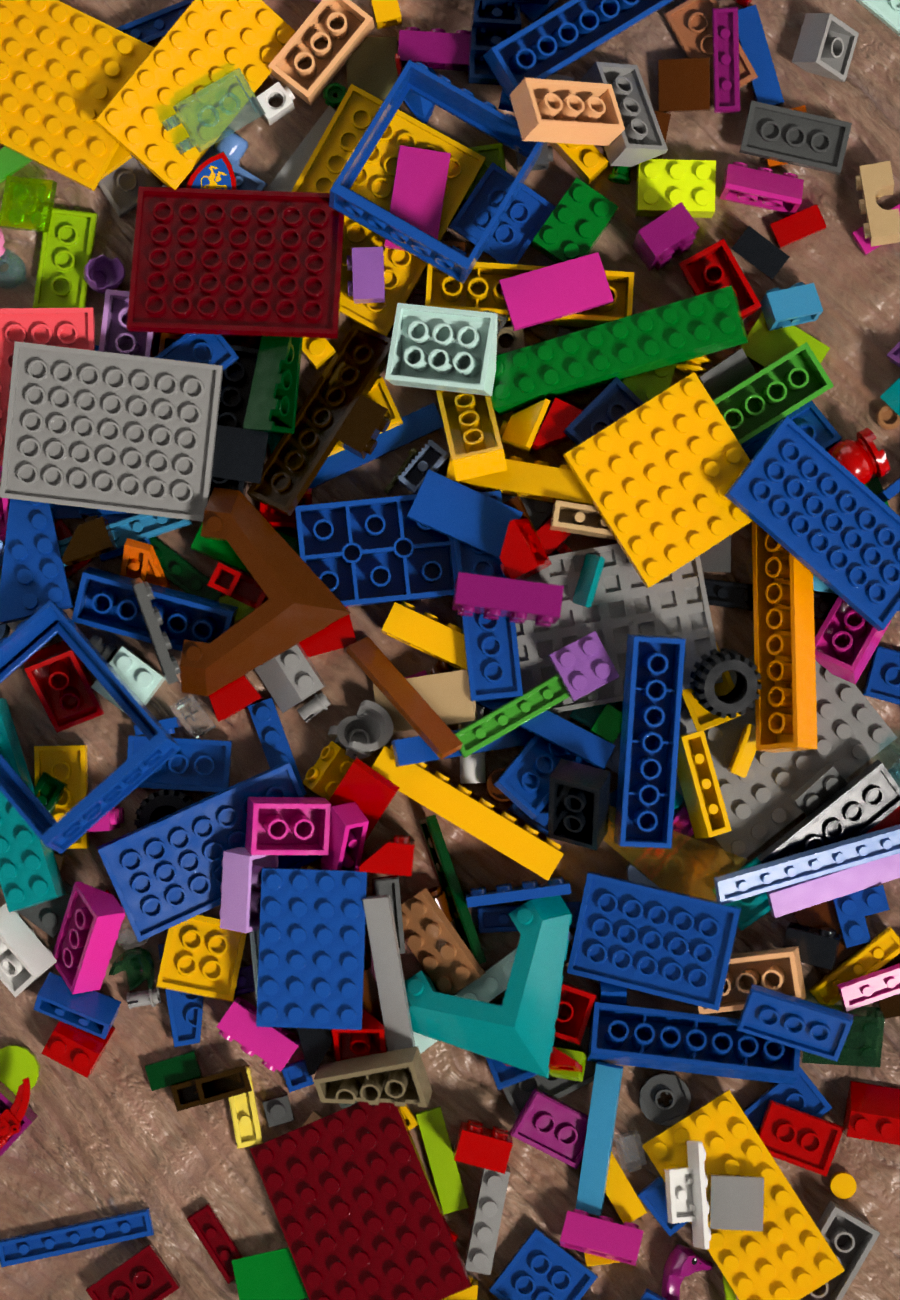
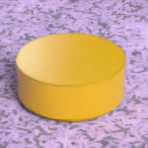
[829,1171,857,1199]

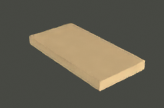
[373,669,478,732]

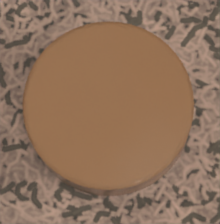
[875,404,900,430]

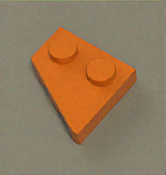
[120,538,170,588]

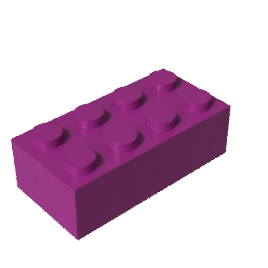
[452,572,564,627]

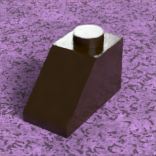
[62,515,117,566]

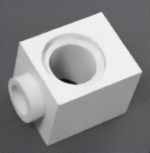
[254,81,295,126]

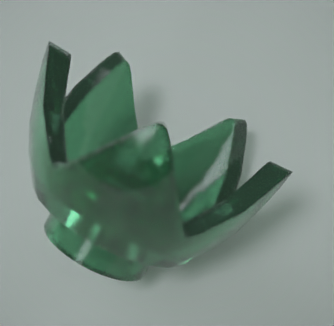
[109,947,155,991]

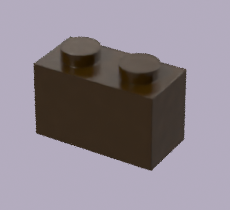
[335,394,391,459]

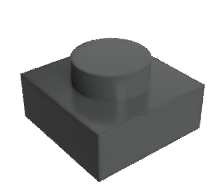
[262,1094,295,1127]

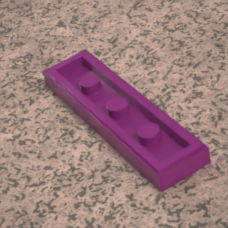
[712,7,741,113]

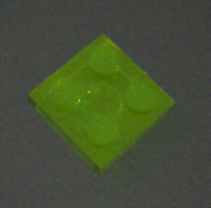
[0,175,57,233]

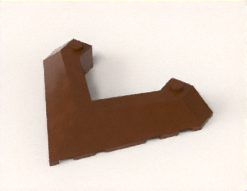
[180,487,351,696]

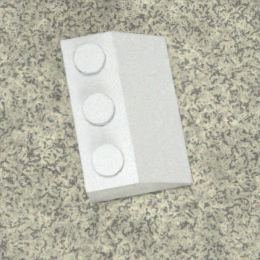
[0,903,57,998]

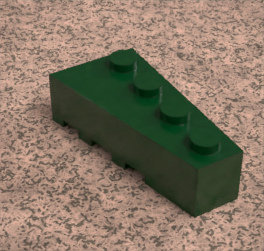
[243,336,303,434]

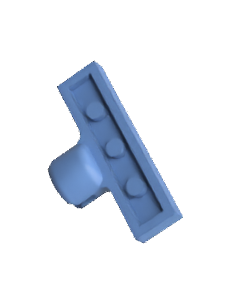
[194,129,268,191]

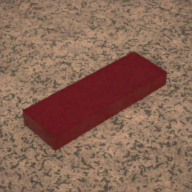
[187,1203,243,1284]

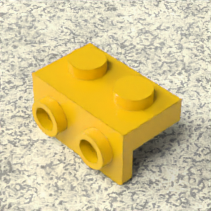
[303,741,354,801]

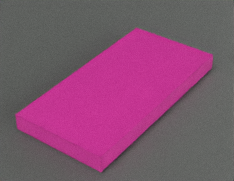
[384,145,451,251]
[499,252,614,331]

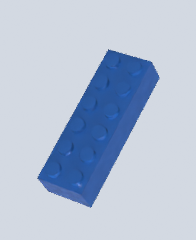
[72,567,238,651]

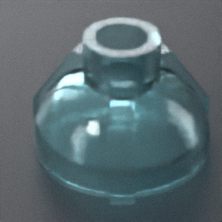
[0,250,26,289]

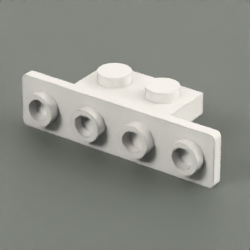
[665,1140,711,1249]

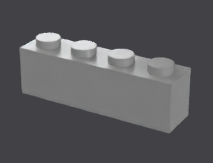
[465,1166,510,1275]

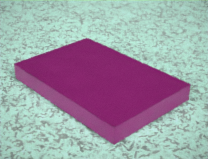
[509,1088,589,1169]

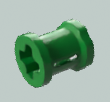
[608,166,631,185]

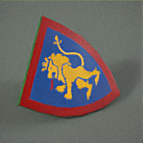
[185,151,237,190]

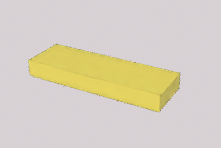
[228,1066,264,1149]

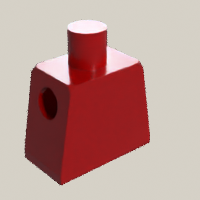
[209,675,263,722]

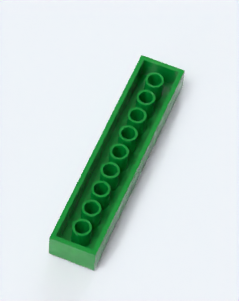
[491,286,748,415]

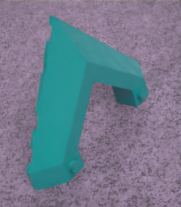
[405,895,573,1079]

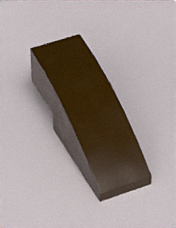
[170,1065,252,1112]

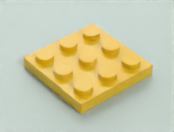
[156,915,247,1002]

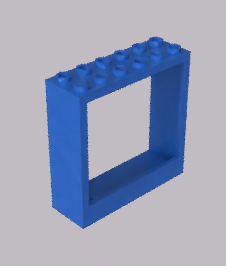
[329,60,544,284]

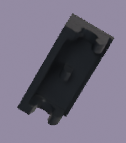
[732,226,790,280]

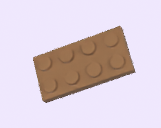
[401,888,485,995]

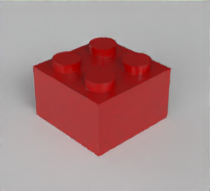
[454,1119,513,1174]

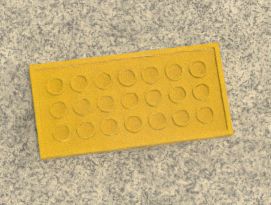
[94,0,296,190]
[642,1089,845,1300]

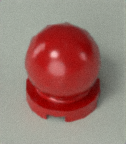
[828,428,890,485]

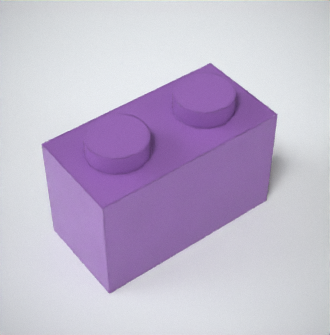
[347,247,385,304]

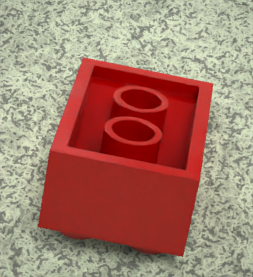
[24,641,104,733]

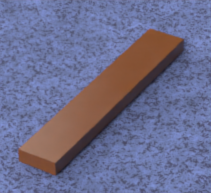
[346,636,463,760]

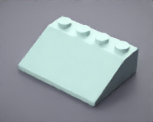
[385,303,498,396]

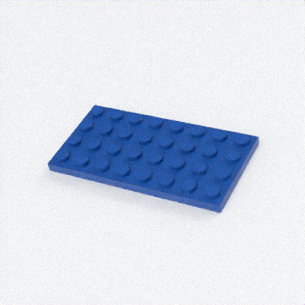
[725,416,900,631]
[96,761,322,942]

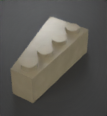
[313,1046,433,1107]

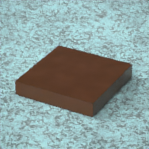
[658,57,711,112]

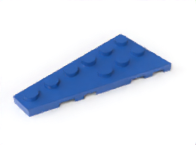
[0,499,73,625]

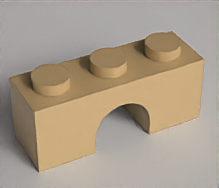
[855,161,900,247]

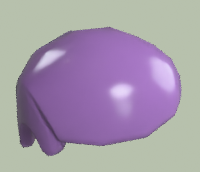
[84,254,125,293]

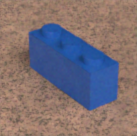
[33,972,121,1039]

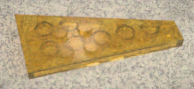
[603,805,748,901]

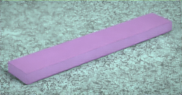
[766,853,900,918]

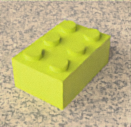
[635,159,716,218]

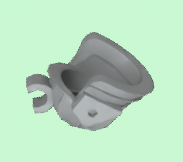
[328,700,393,760]

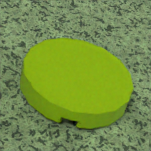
[0,1045,40,1095]

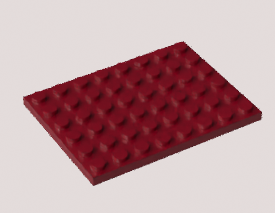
[127,186,345,339]
[250,1102,472,1300]

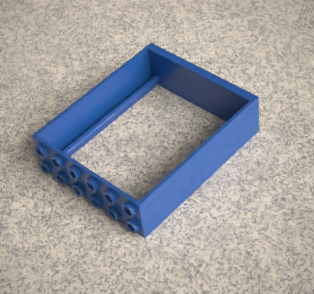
[0,600,181,854]

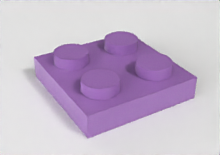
[549,631,620,702]

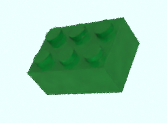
[532,178,619,264]

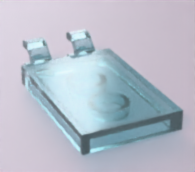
[162,68,266,155]

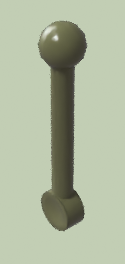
[384,448,418,494]

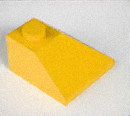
[499,399,550,454]

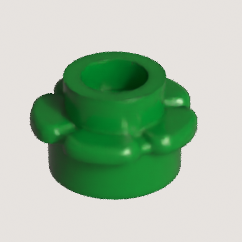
[323,83,347,108]

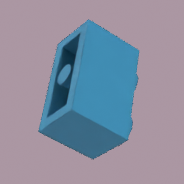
[760,282,823,331]

